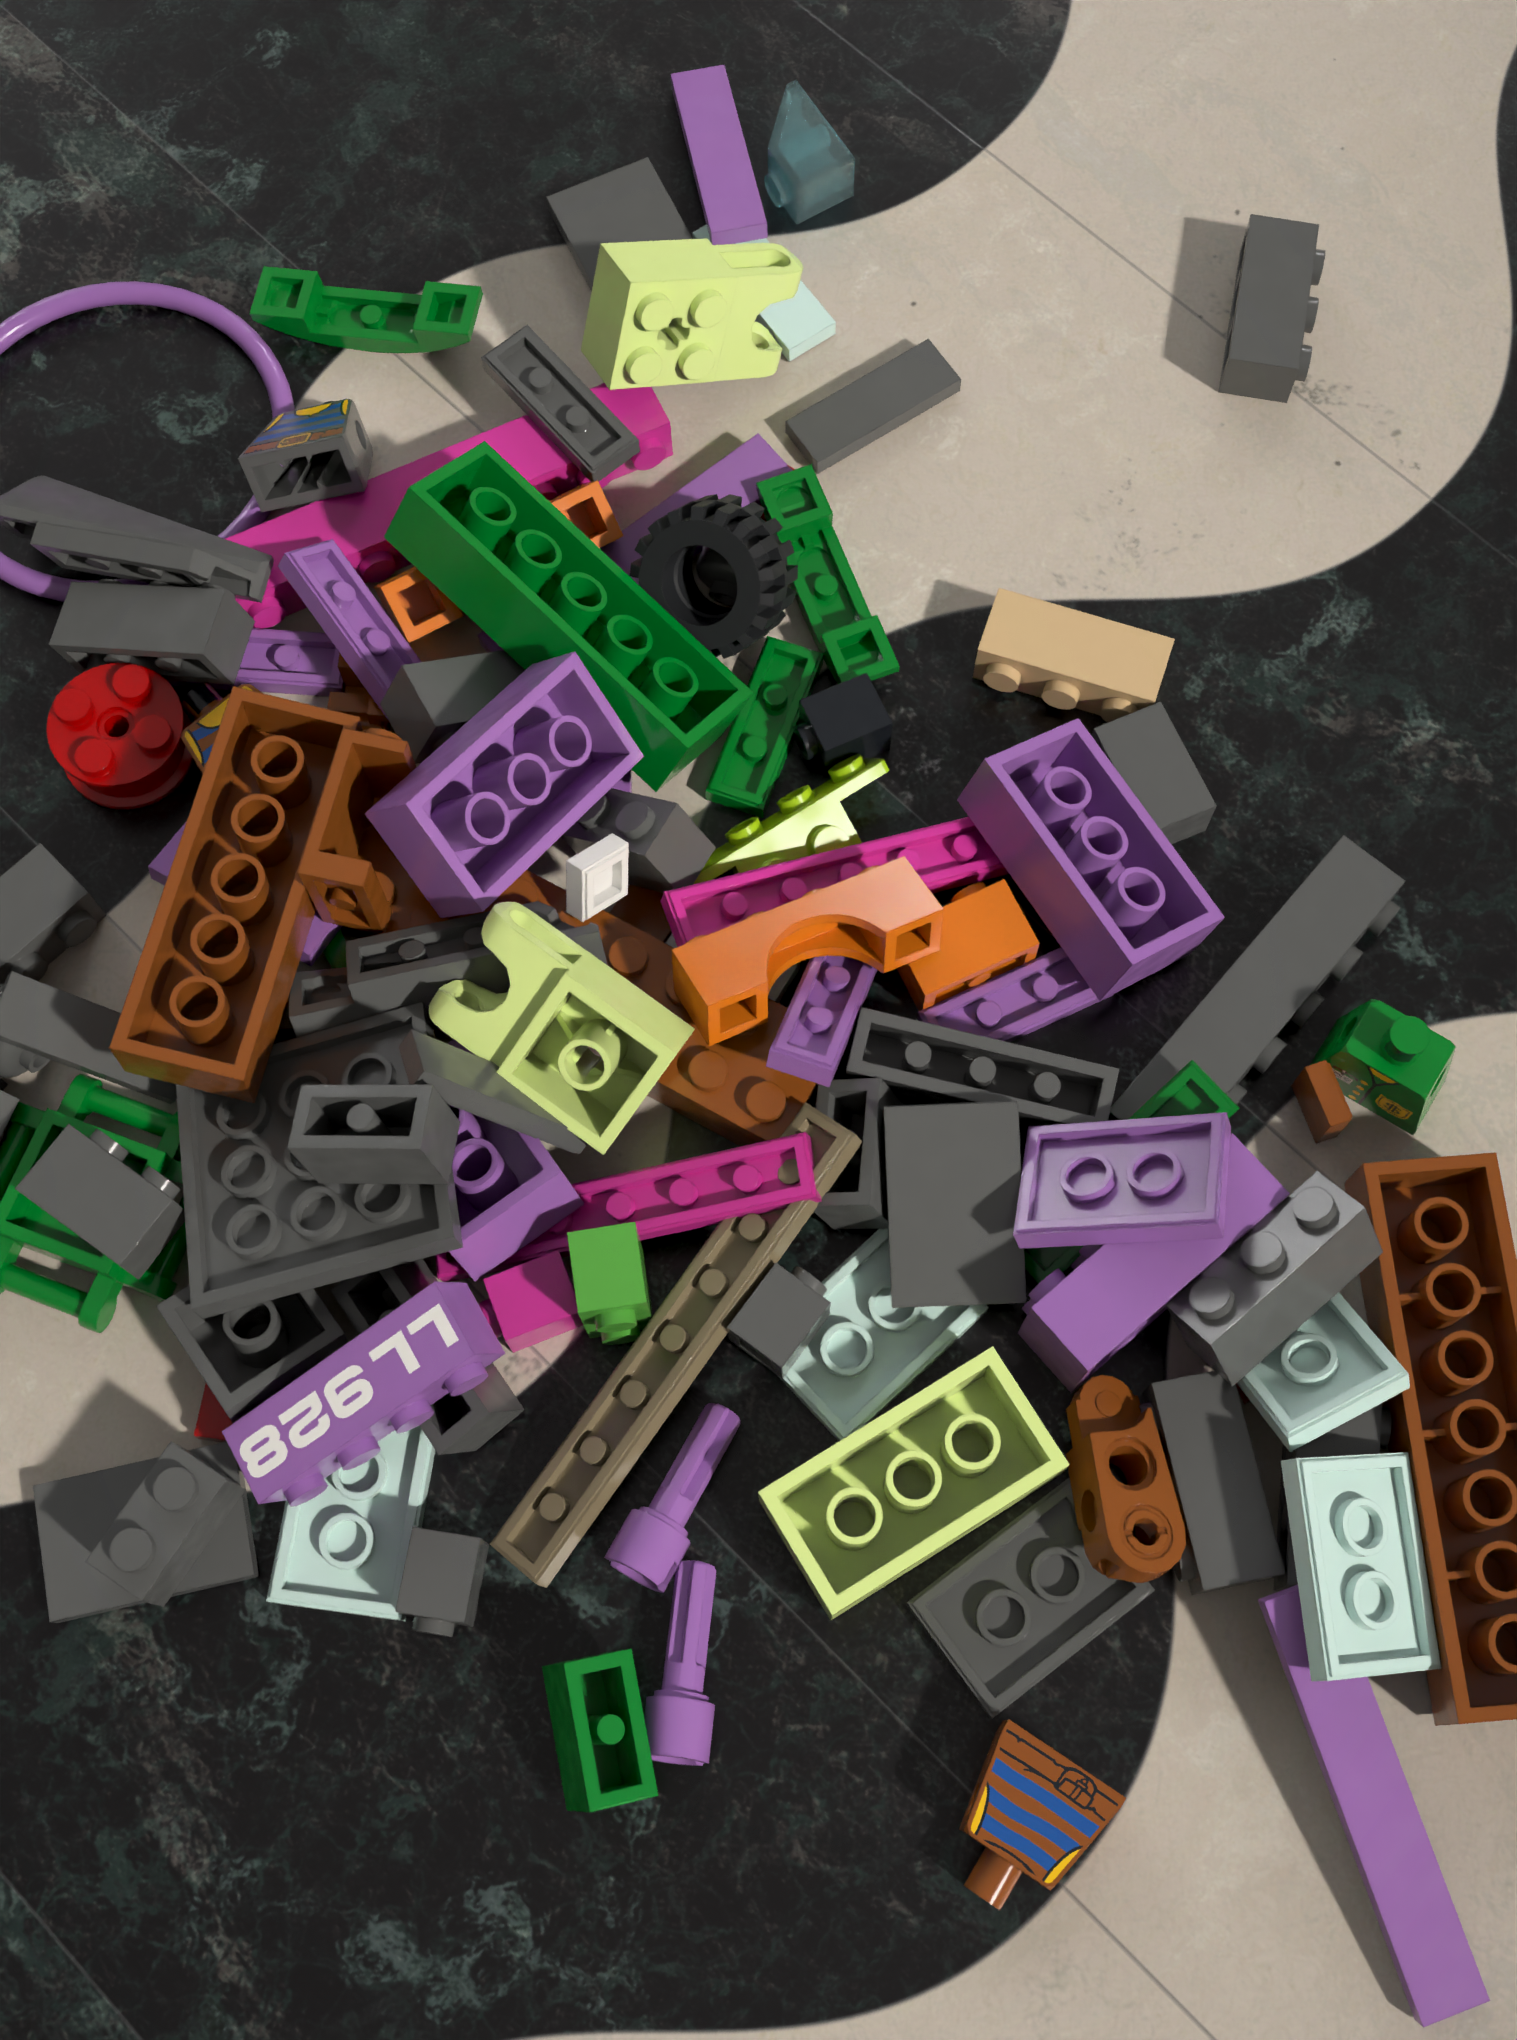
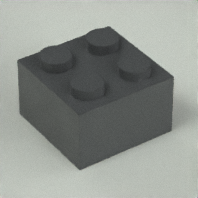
[156,1285,348,1423]

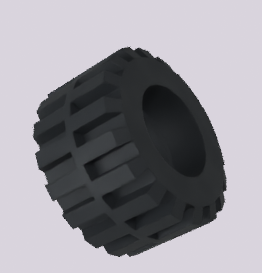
[630,494,798,659]

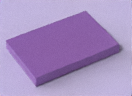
[1013,1112,1231,1249]

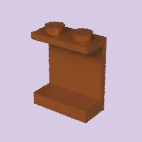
[297,728,416,934]

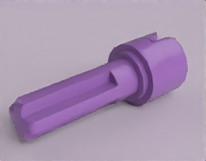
[604,1403,740,1593]
[644,1560,716,1766]

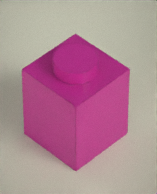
[479,1250,583,1353]

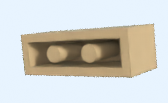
[973,588,1175,722]

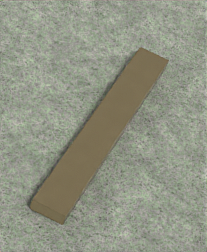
[490,1102,863,1588]

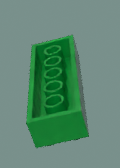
[384,441,754,792]

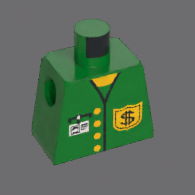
[1310,999,1456,1135]

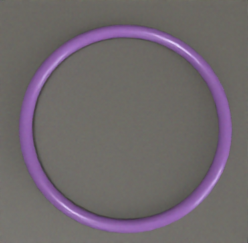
[0,281,295,602]

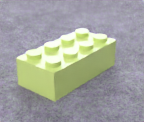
[758,1346,1070,1620]

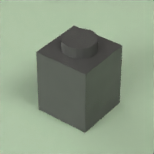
[727,1263,831,1379]
[395,1527,489,1637]

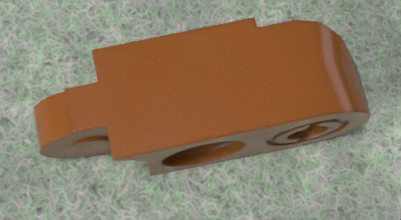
[1066,1375,1186,1583]

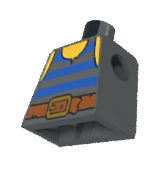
[238,399,373,512]

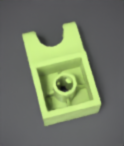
[581,238,803,390]
[429,902,695,1155]

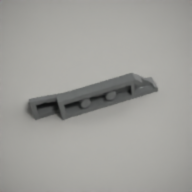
[0,475,274,603]
[289,901,607,1037]

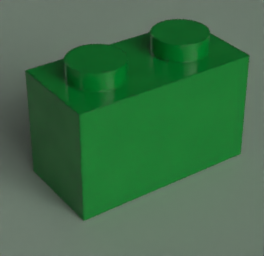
[542,1649,658,1813]

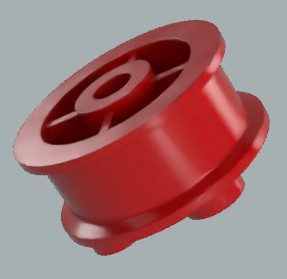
[47,663,194,810]

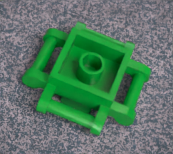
[0,1074,187,1333]

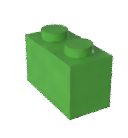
[567,1222,653,1345]

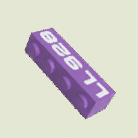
[222,1281,506,1507]

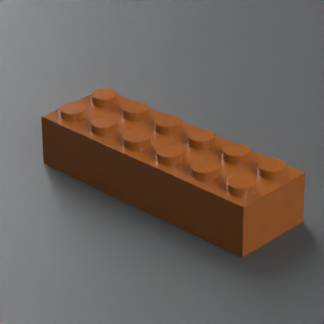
[109,686,363,1103]

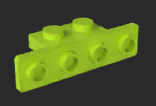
[694,754,889,884]

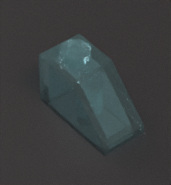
[764,80,855,224]

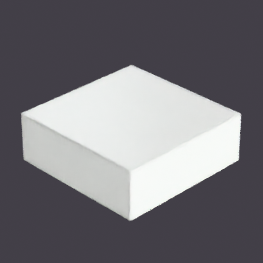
[566,833,629,922]

